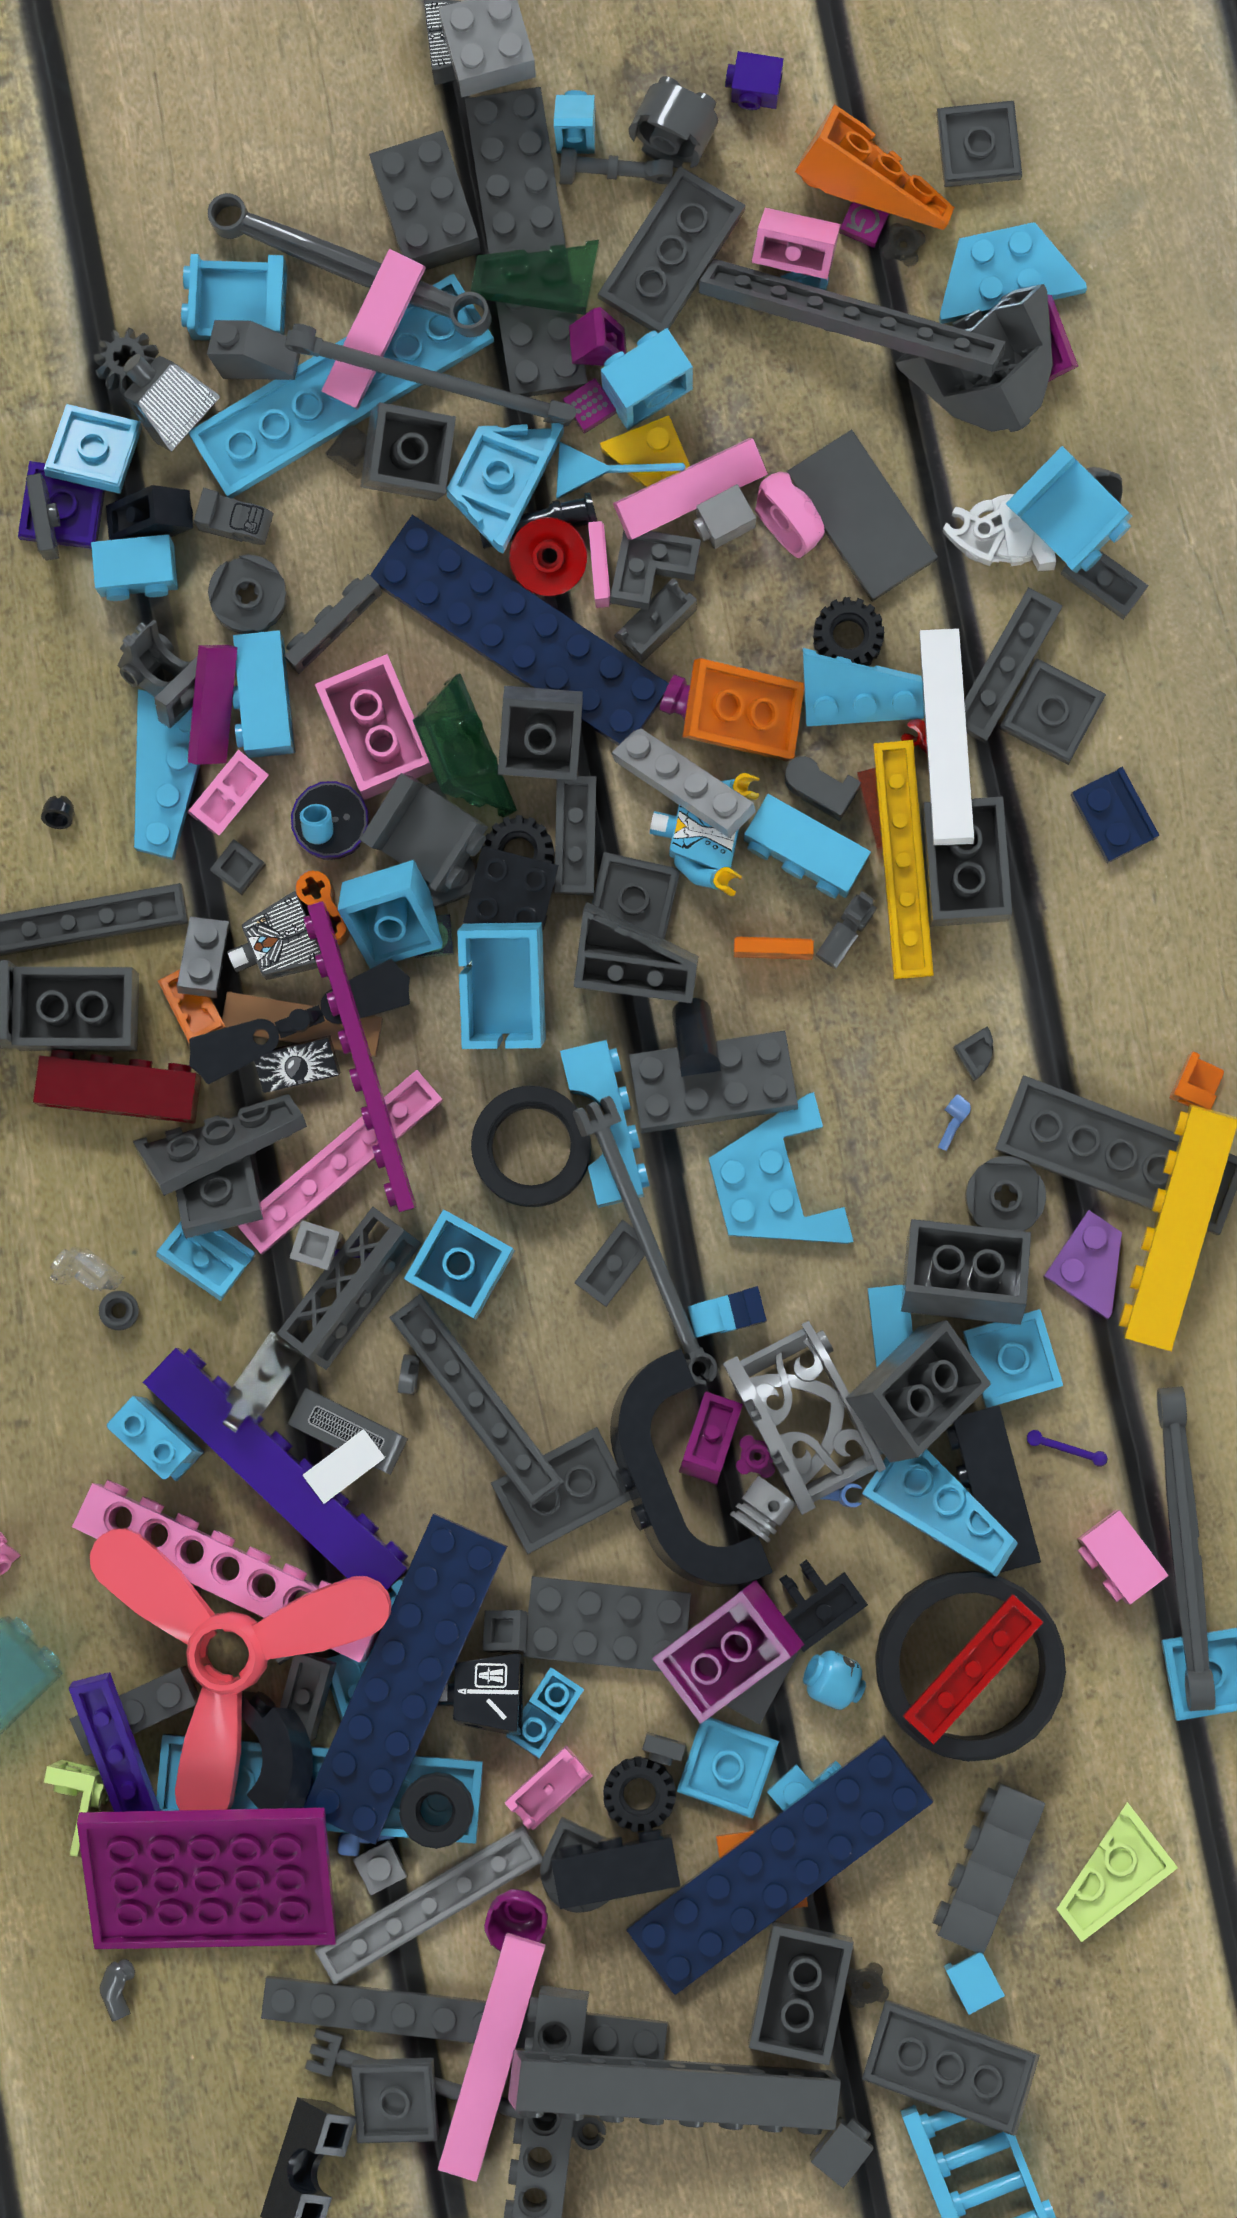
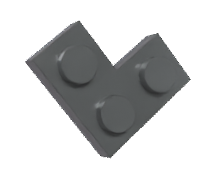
[610,530,701,610]

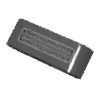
[287,1388,408,1475]

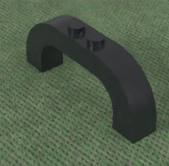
[610,1348,773,1587]

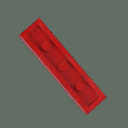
[902,1594,1044,1745]

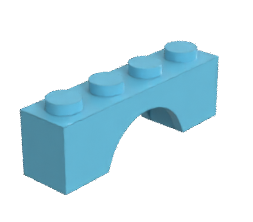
[560,1040,650,1208]

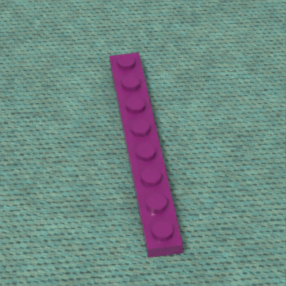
[303,901,417,1212]

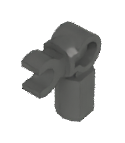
[816,891,877,969]

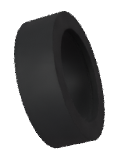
[471,1086,591,1207]

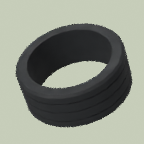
[875,1571,1066,1762]

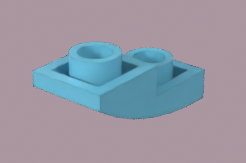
[506,1668,584,1759]

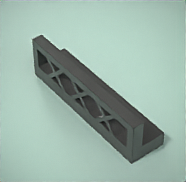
[277,1206,422,1370]

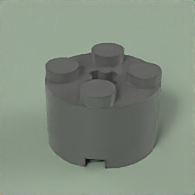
[629,76,718,168]

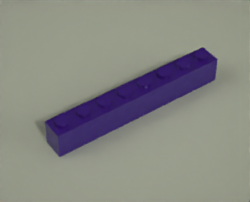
[142,1348,409,1591]

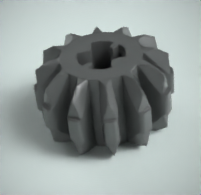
[94,327,159,396]

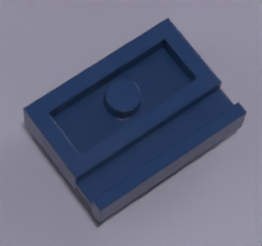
[1071,766,1159,864]

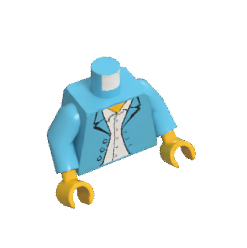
[650,773,760,896]

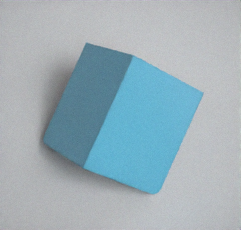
[944,1952,1005,2015]

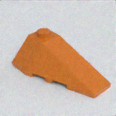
[795,104,955,230]

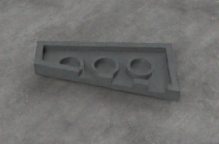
[133,1094,307,1196]

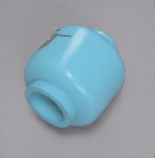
[803,1650,866,1710]

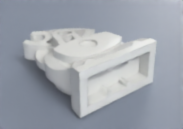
[943,494,1056,571]

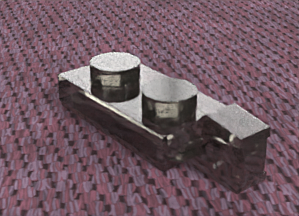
[222,1331,303,1433]

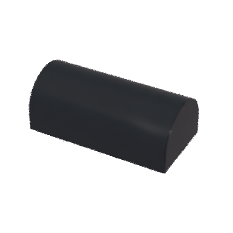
[672,998,721,1077]

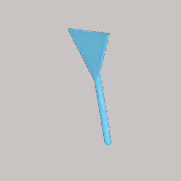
[556,441,686,499]

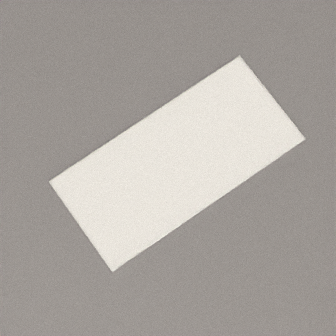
[303,1429,385,1504]

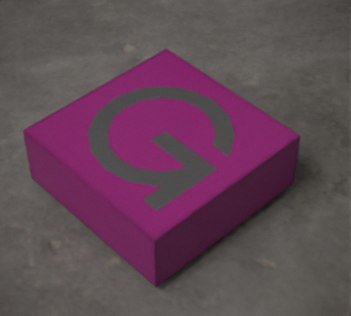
[839,202,890,248]

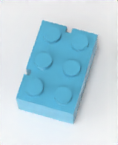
[457,922,546,1049]

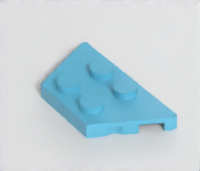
[939,222,1087,324]
[446,423,564,553]

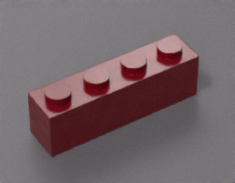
[33,1050,201,1124]

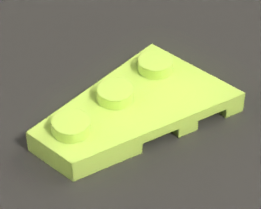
[1056,1802,1178,1943]

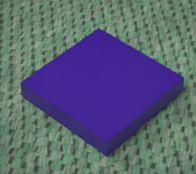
[18,461,105,549]

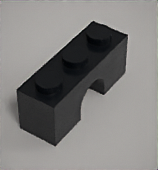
[260,2097,357,2218]

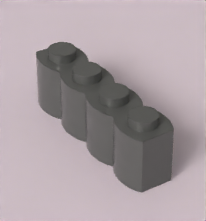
[932,1782,1045,1954]

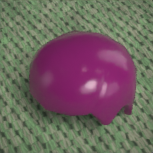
[484,1889,548,1952]

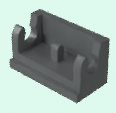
[614,578,697,663]

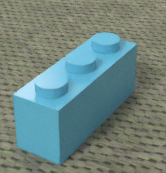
[232,630,295,758]
[744,794,871,899]

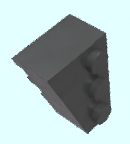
[574,902,699,1003]

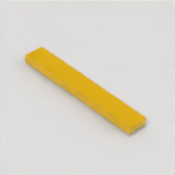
[873,740,934,980]

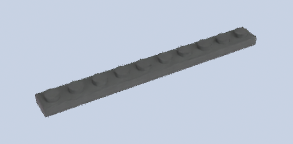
[261,1976,668,2060]

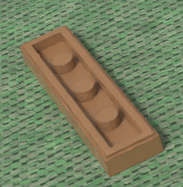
[222,992,383,1057]

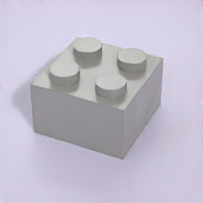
[438,0,536,98]

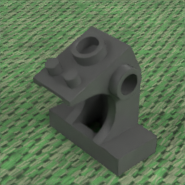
[117,620,197,728]

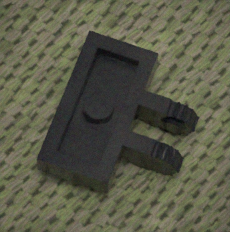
[779,1559,868,1652]

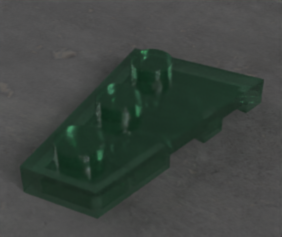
[471,240,599,315]

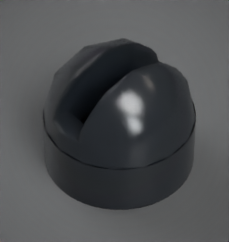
[41,796,74,829]

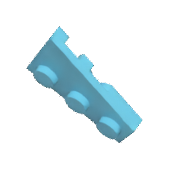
[802,648,924,726]

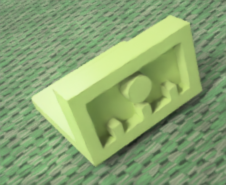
[44,1760,109,1857]

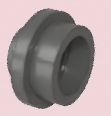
[99,1291,139,1331]

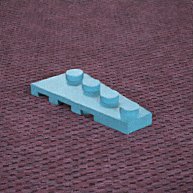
[134,689,200,860]
[862,1449,1018,1577]

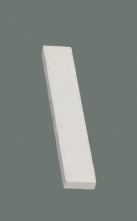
[919,629,974,846]

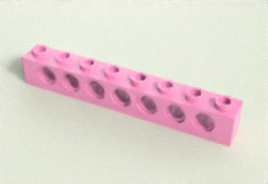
[72,1480,381,1663]

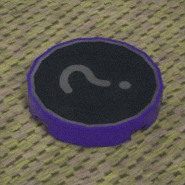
[291,781,369,860]

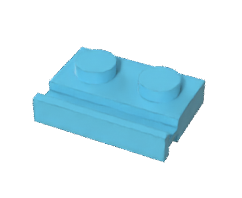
[156,1221,255,1301]

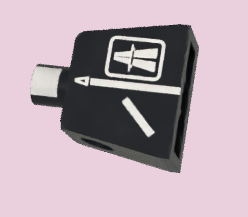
[437,1654,525,1736]

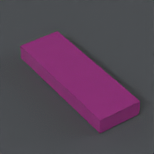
[188,645,238,765]

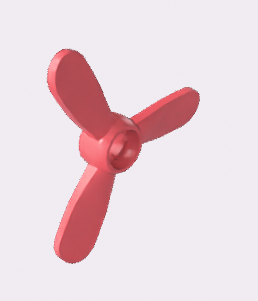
[90,1528,391,1810]

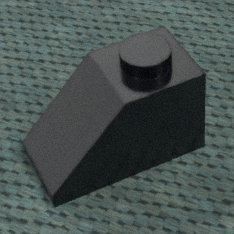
[106,485,193,540]

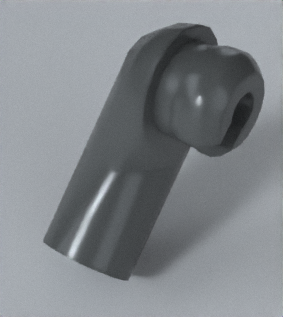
[99,1959,135,2022]

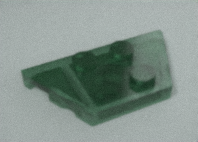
[413,674,517,817]

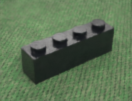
[946,1405,1041,1573]

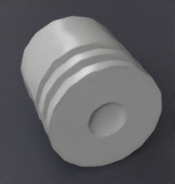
[730,1476,796,1543]

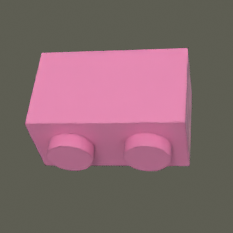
[752,208,841,279]
[1077,1510,1169,1604]

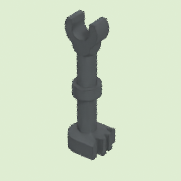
[559,147,674,185]

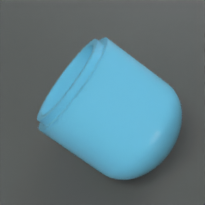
[300,804,334,845]

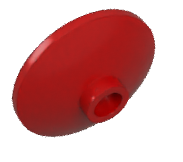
[509,517,587,596]

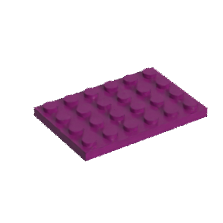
[77,1808,337,1949]

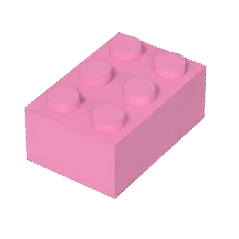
[315,654,436,800]

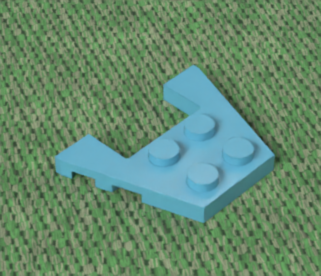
[708,1092,854,1244]

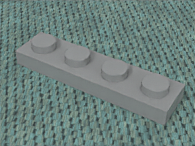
[612,728,756,839]

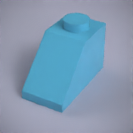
[554,90,596,154]

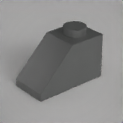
[207,320,300,380]

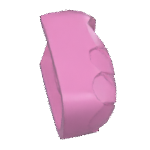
[754,472,825,558]

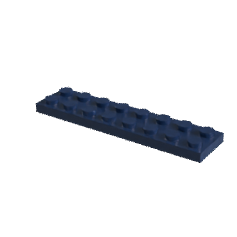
[370,514,669,746]
[303,1513,508,1844]
[626,1735,934,1995]

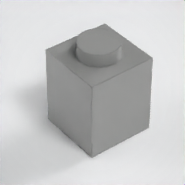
[693,484,756,549]

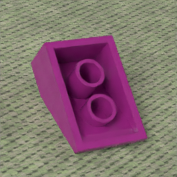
[652,1580,805,1724]

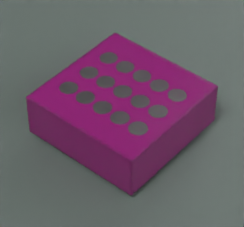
[563,378,617,434]

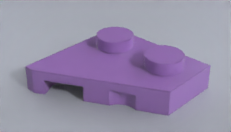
[1043,1210,1122,1319]

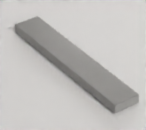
[314,1825,543,1985]

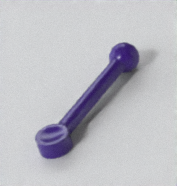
[1026,1430,1108,1467]

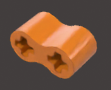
[296,870,350,946]

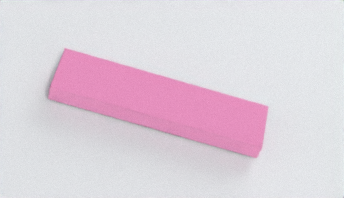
[321,249,426,410]
[613,438,768,540]

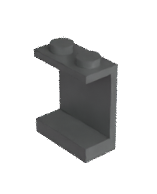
[359,773,488,893]

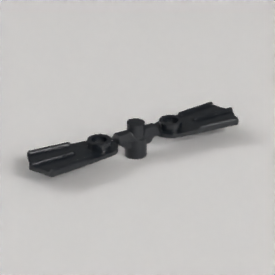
[189,959,410,1084]

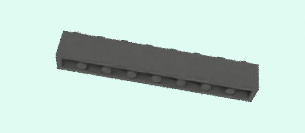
[508,2050,841,2135]

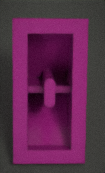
[569,307,627,366]

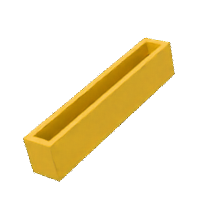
[1118,1104,1237,1352]

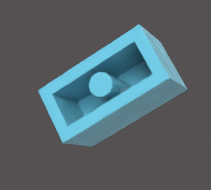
[91,534,178,601]

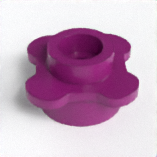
[736,1435,775,1478]

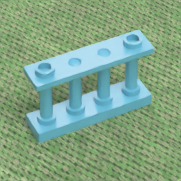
[900,2105,1056,2218]

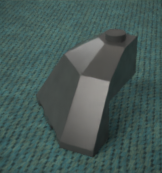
[895,284,1053,432]

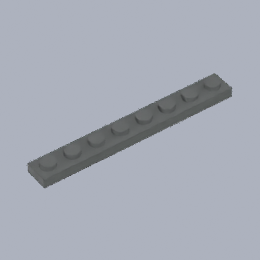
[699,259,1006,377]

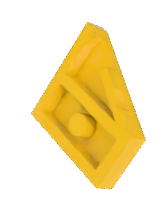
[600,415,690,487]

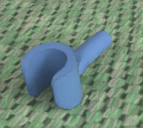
[938,1094,971,1151]
[821,1483,862,1507]
[337,1832,394,1856]

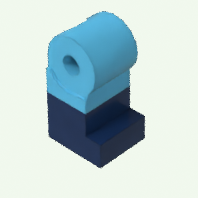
[687,1286,767,1338]

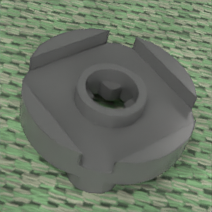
[208,554,288,634]
[965,1156,1046,1231]

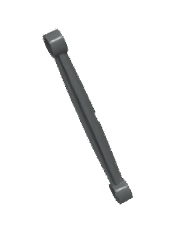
[208,193,491,337]
[1157,1386,1216,1711]

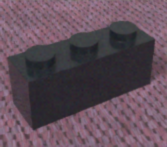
[551,1829,680,1909]

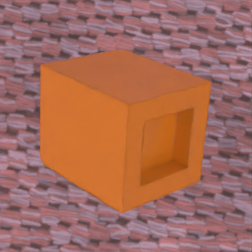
[1169,1051,1224,1110]

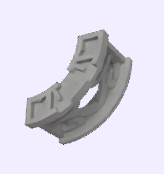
[723,1321,886,1515]

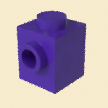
[725,51,784,110]

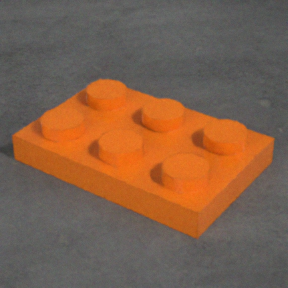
[682,658,804,761]

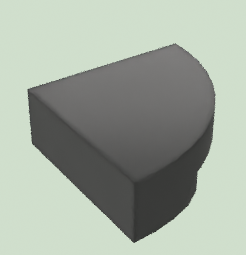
[953,1026,993,1081]
[397,1354,420,1395]

